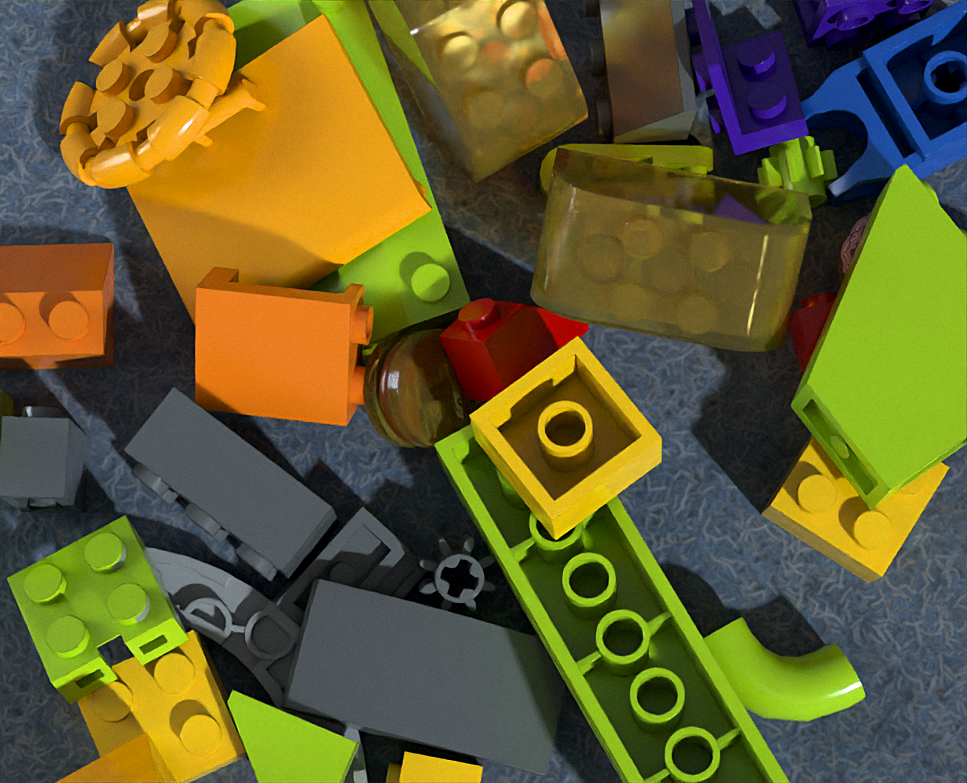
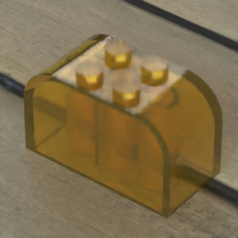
[367,0,588,184]
[530,147,812,352]

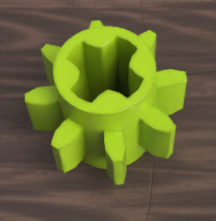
[757,136,839,211]

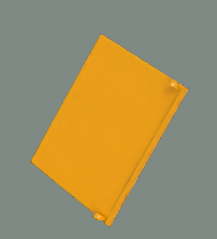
[126,14,432,325]

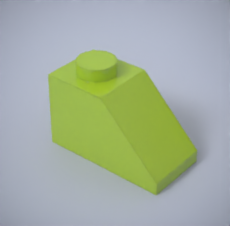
[227,690,360,783]

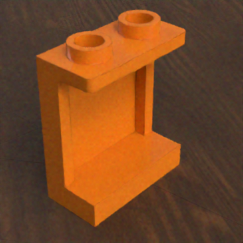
[195,267,374,426]

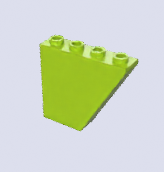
[790,164,967,510]

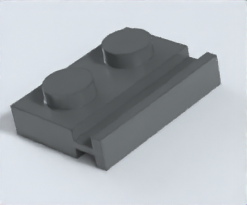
[272,504,428,627]

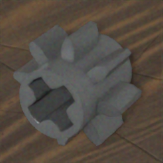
[416,532,496,613]

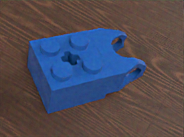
[801,0,967,207]

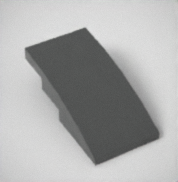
[281,579,567,776]

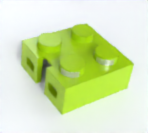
[7,515,190,704]

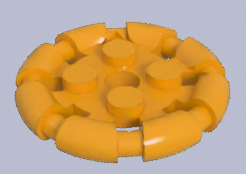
[59,0,237,189]

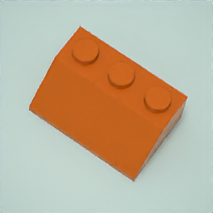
[0,243,114,370]

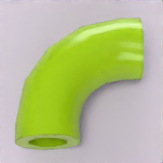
[703,617,865,722]

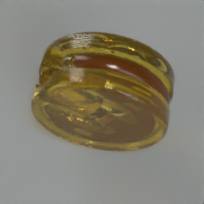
[363,329,481,449]

